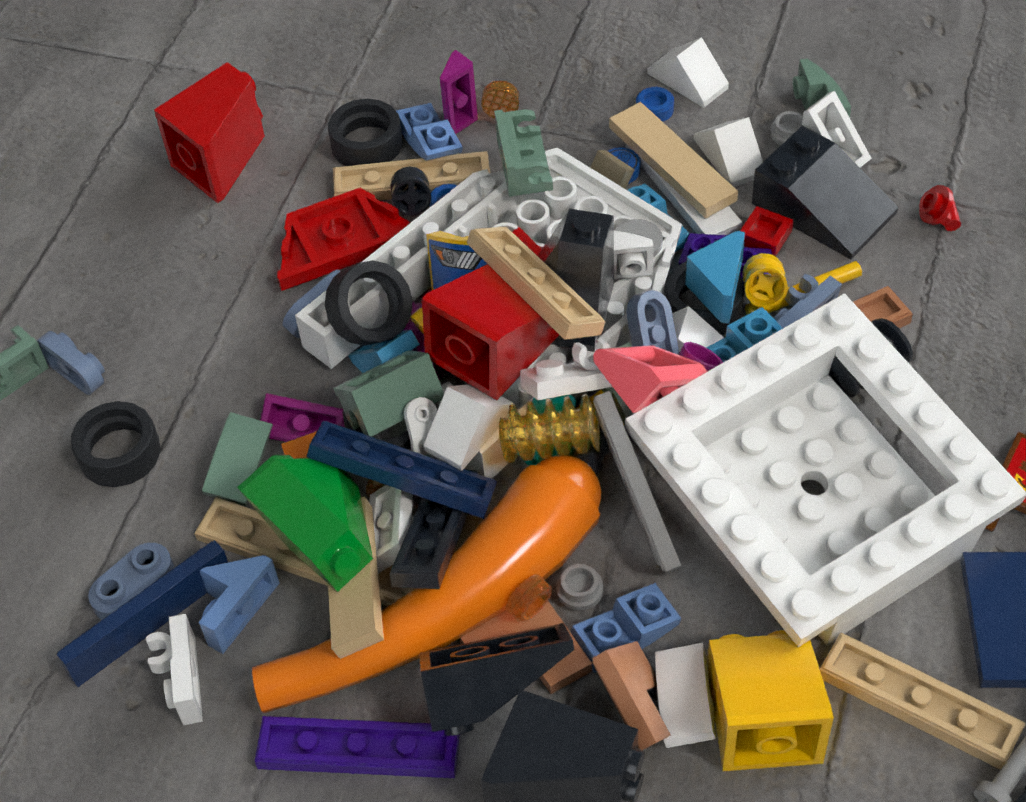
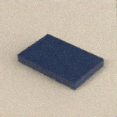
[960,552,1026,688]

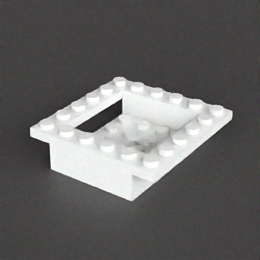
[624,293,1026,647]

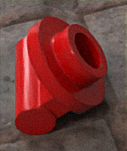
[919,185,961,231]

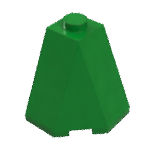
[237,455,373,592]

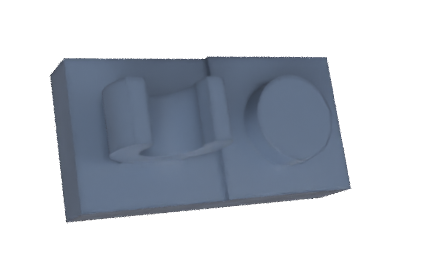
[774,274,842,328]

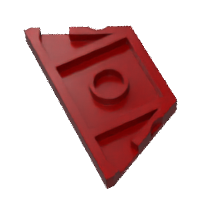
[277,187,411,291]

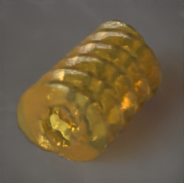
[499,394,601,463]

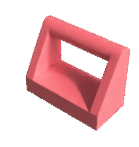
[593,345,708,413]

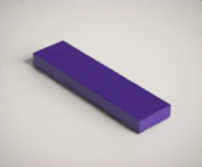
[255,716,459,778]

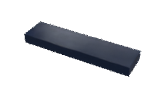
[307,421,497,519]
[56,540,228,687]

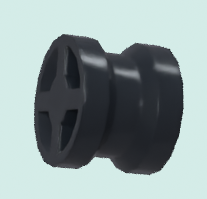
[390,166,432,216]

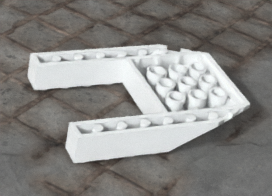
[295,148,682,479]

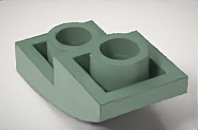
[792,58,851,118]
[202,412,273,506]

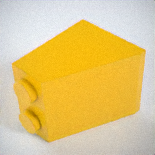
[707,630,834,771]

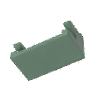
[494,109,553,197]
[0,325,49,401]
[333,350,444,437]

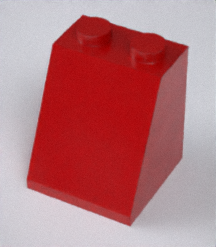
[154,62,265,203]
[422,264,559,400]

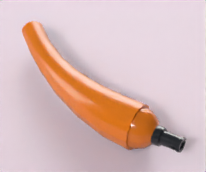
[252,419,610,713]

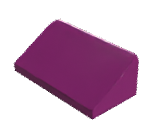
[440,50,478,134]
[260,393,345,442]

